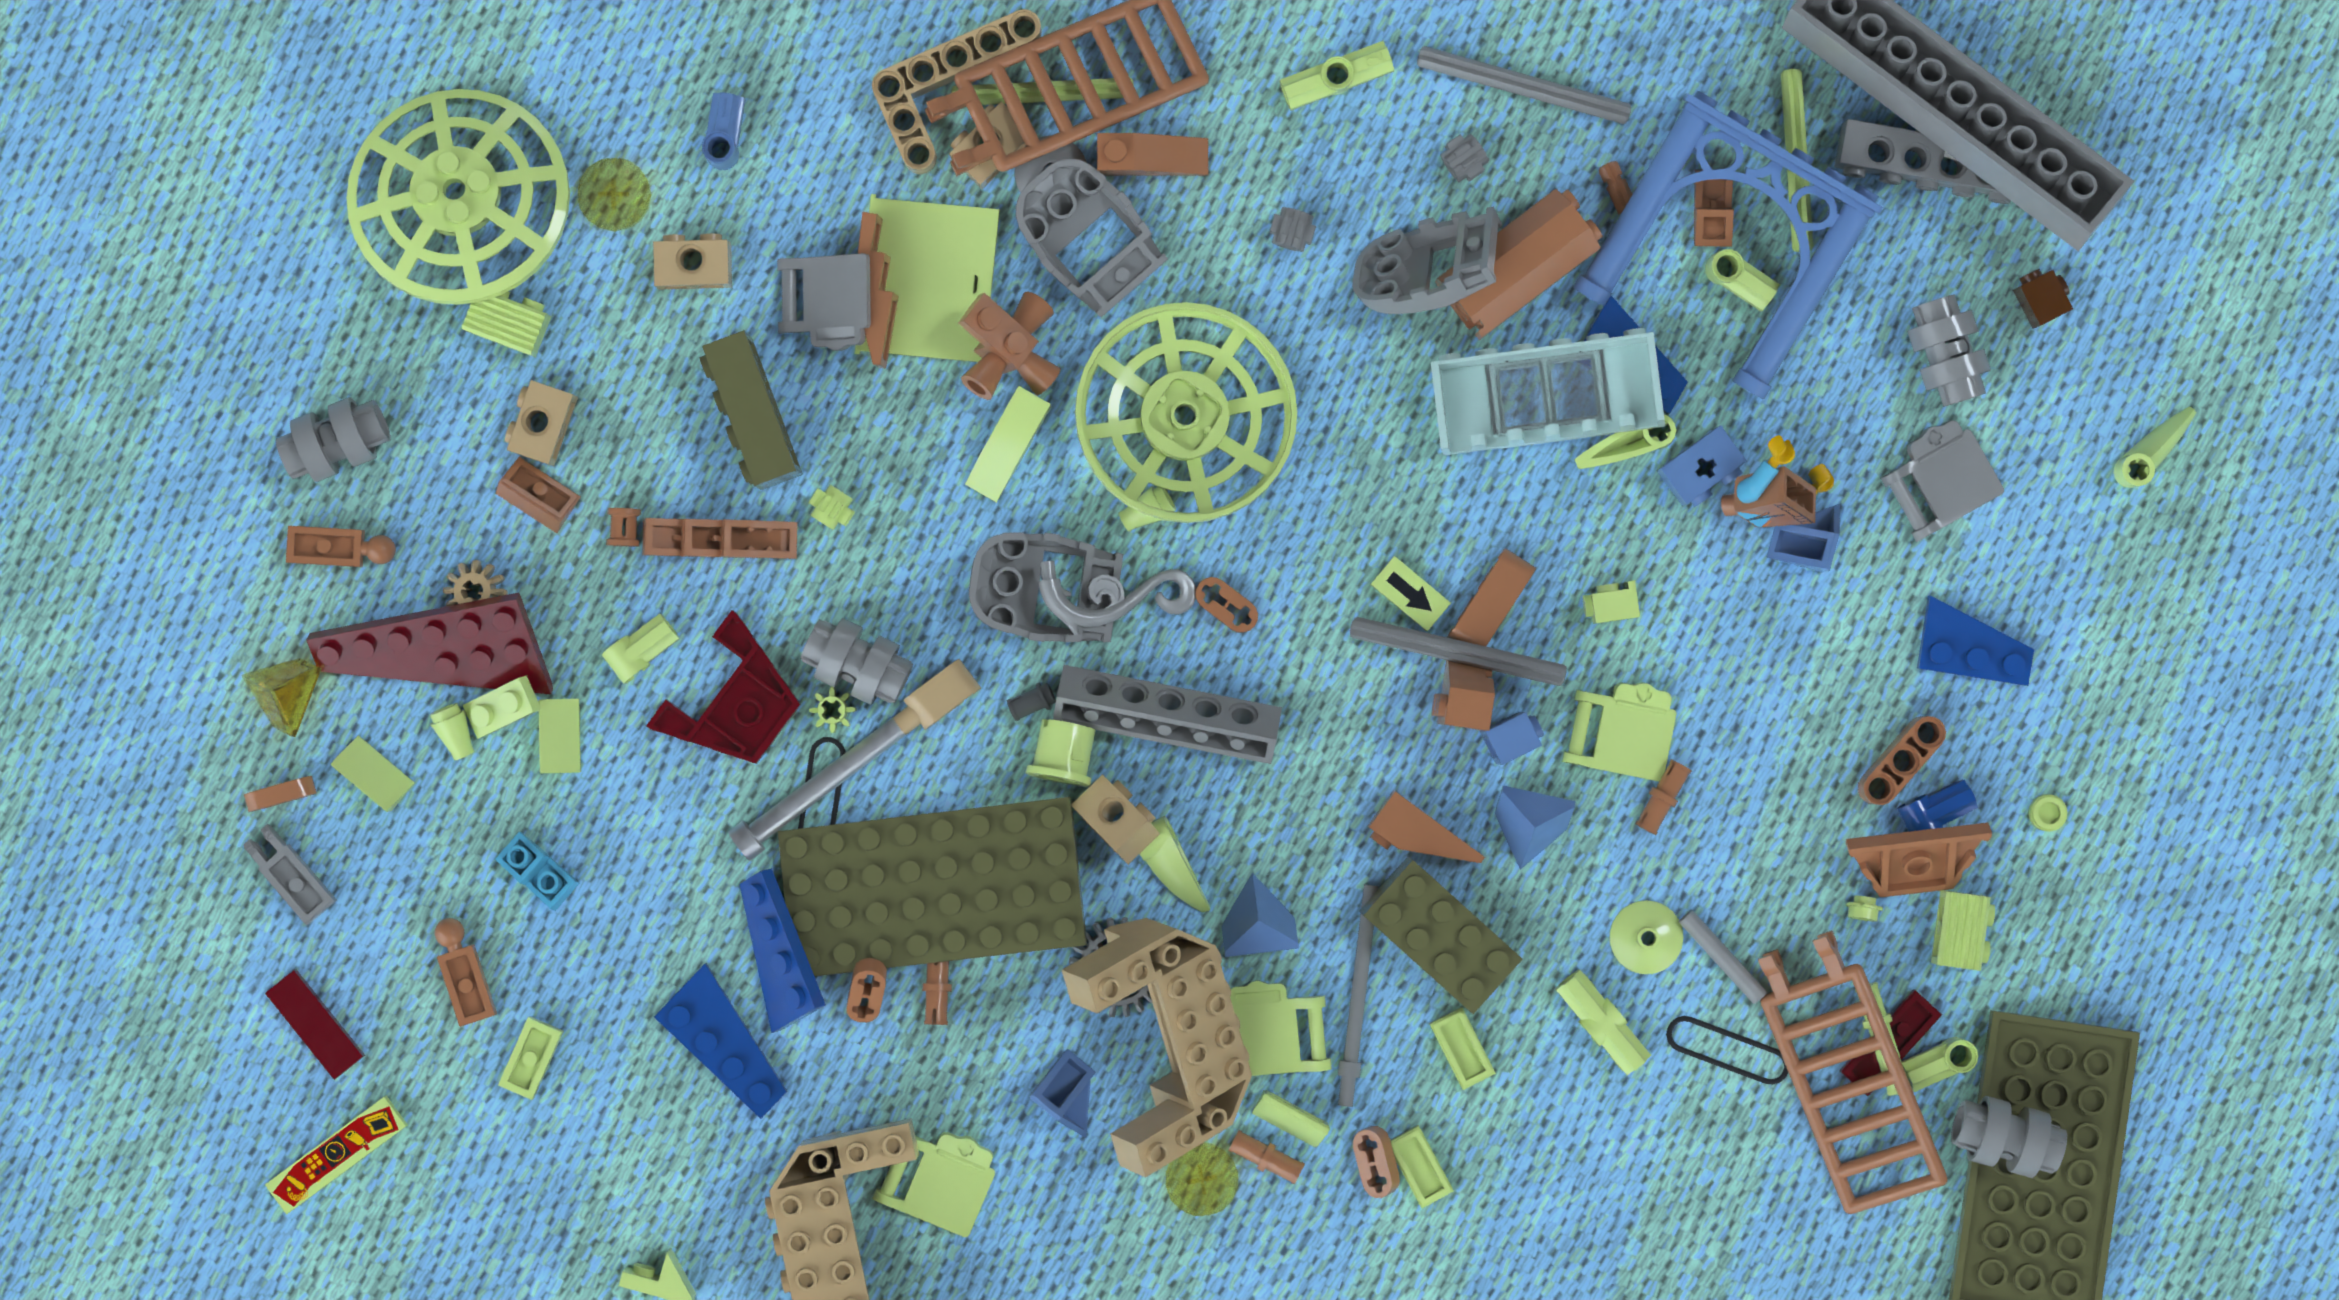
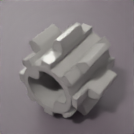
[1440,134,1489,182]
[1269,207,1316,252]

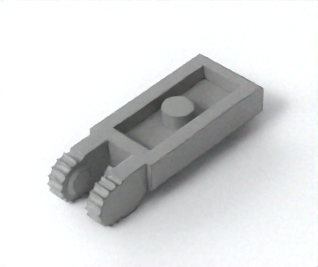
[244,824,337,925]

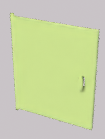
[854,194,1000,362]

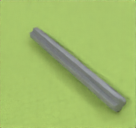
[1417,46,1631,124]
[1350,617,1567,686]

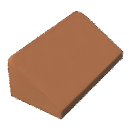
[496,457,581,533]

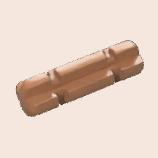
[1599,161,1632,215]

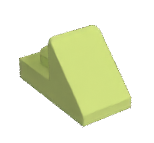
[618,1248,696,1300]

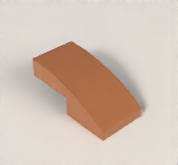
[1694,169,1734,247]

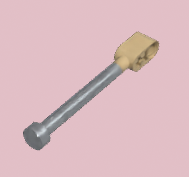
[728,659,981,861]

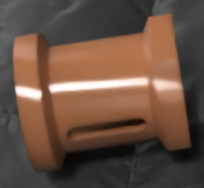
[606,508,641,547]

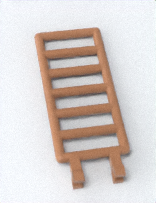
[925,0,1209,176]
[1758,930,1948,1214]

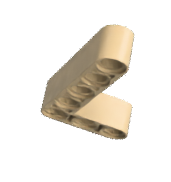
[872,9,1042,174]

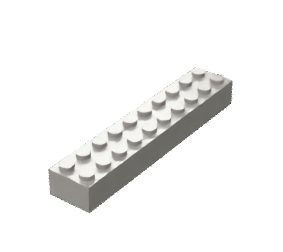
[1782,0,2134,252]

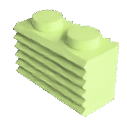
[462,291,552,358]
[1931,890,1995,971]

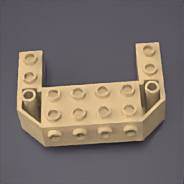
[1062,918,1252,1178]
[765,1118,919,1300]

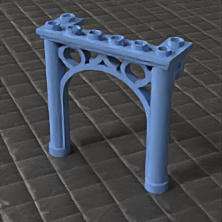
[1573,91,1883,399]

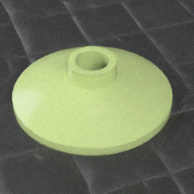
[1610,900,1683,974]

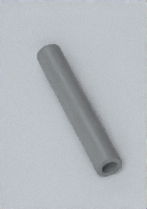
[1679,910,1767,1004]

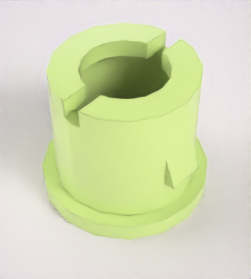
[1026,719,1096,787]

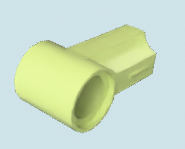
[1705,249,1780,312]
[602,614,680,684]
[1902,1037,1978,1092]

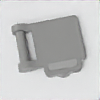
[777,253,871,351]
[1880,421,2004,542]

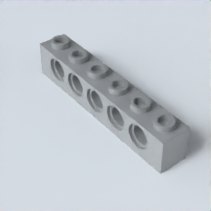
[1834,119,2011,204]
[1053,665,1282,764]

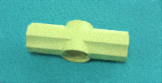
[1279,41,1394,111]
[1555,969,1651,1075]

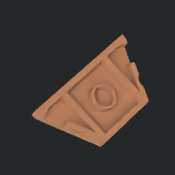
[1846,823,1992,897]

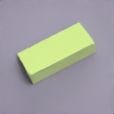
[538,699,581,774]
[331,736,415,812]
[1252,1090,1330,1147]

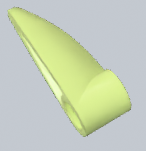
[2113,407,2196,488]
[1574,415,1676,469]
[1140,816,1210,912]

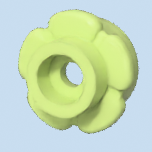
[1846,896,1883,922]

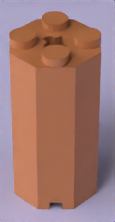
[1435,189,1603,340]

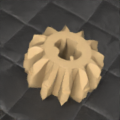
[443,560,508,606]

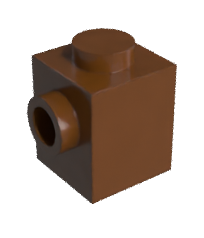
[2013,269,2073,329]

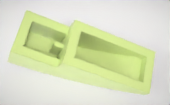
[965,386,1052,503]

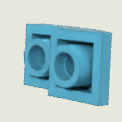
[495,832,580,911]

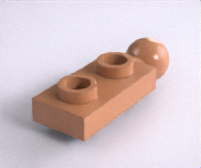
[286,526,396,567]
[435,918,497,1027]

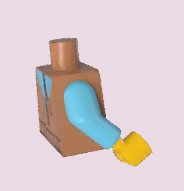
[1721,435,1834,527]

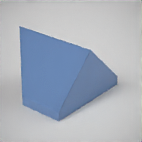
[1767,504,1840,572]
[1495,786,1576,870]
[1221,873,1299,957]
[1029,1049,1096,1138]

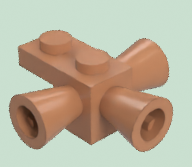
[958,292,1061,400]

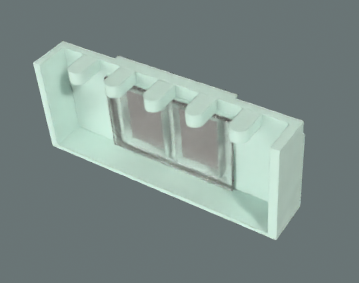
[1431,328,1665,455]

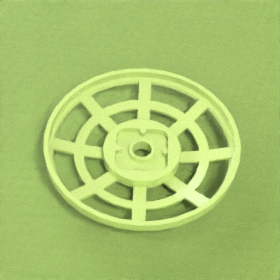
[346,89,570,305]
[1075,302,1297,523]

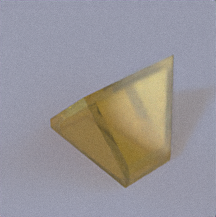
[241,658,322,737]

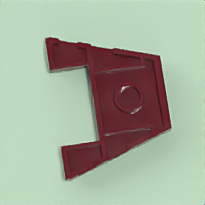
[646,610,801,764]

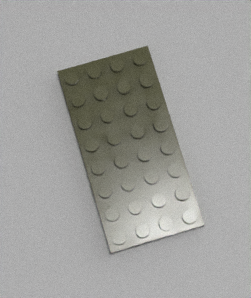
[778,797,1087,976]
[1949,1010,2140,1300]

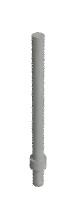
[1338,884,1379,1107]

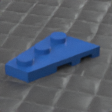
[1576,296,1688,415]
[1917,595,2034,686]

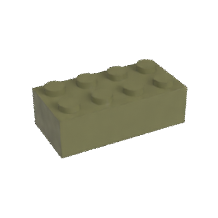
[699,330,803,490]
[1359,856,1523,1014]

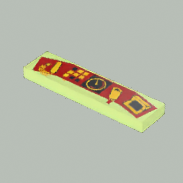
[265,1096,408,1215]

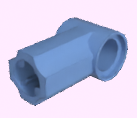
[702,92,746,170]

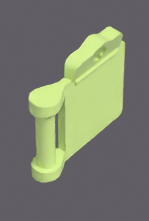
[1562,682,1677,782]
[1230,980,1332,1076]
[872,1132,995,1237]

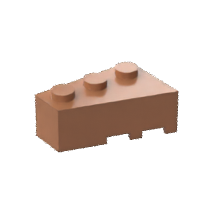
[1431,660,1495,731]

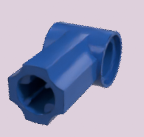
[1897,780,1978,832]

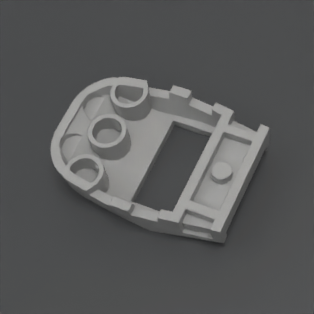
[1016,159,1168,317]
[1352,206,1502,314]
[969,532,1124,642]

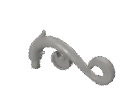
[1038,561,1196,635]

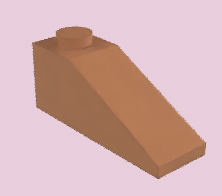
[1097,133,1208,176]
[1368,791,1485,863]

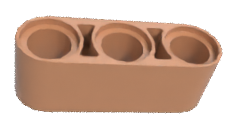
[1447,548,1536,646]
[1858,716,1946,805]

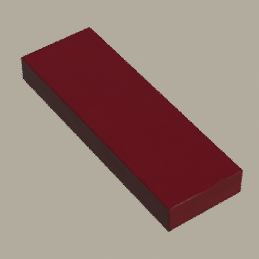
[265,969,365,1080]
[1839,989,1942,1096]

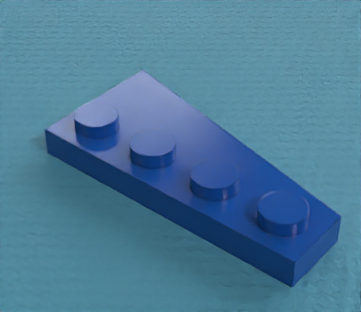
[739,868,826,1033]
[654,963,787,1119]

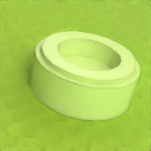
[2028,794,2068,832]

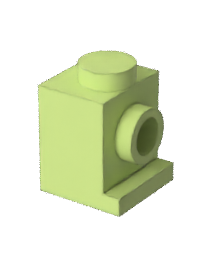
[1582,580,1640,624]

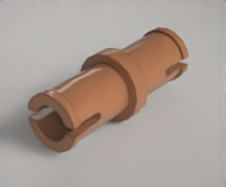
[1635,759,1692,835]
[922,961,952,1025]
[1228,1130,1305,1184]

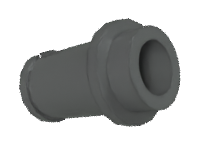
[1007,682,1056,721]

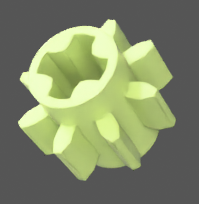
[808,485,855,530]
[809,687,857,733]

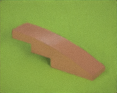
[858,212,899,369]
[642,518,797,559]

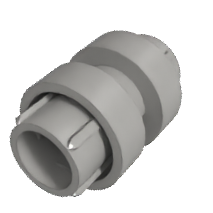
[1907,294,1991,407]
[276,397,391,482]
[800,618,913,705]
[1951,1096,2067,1178]

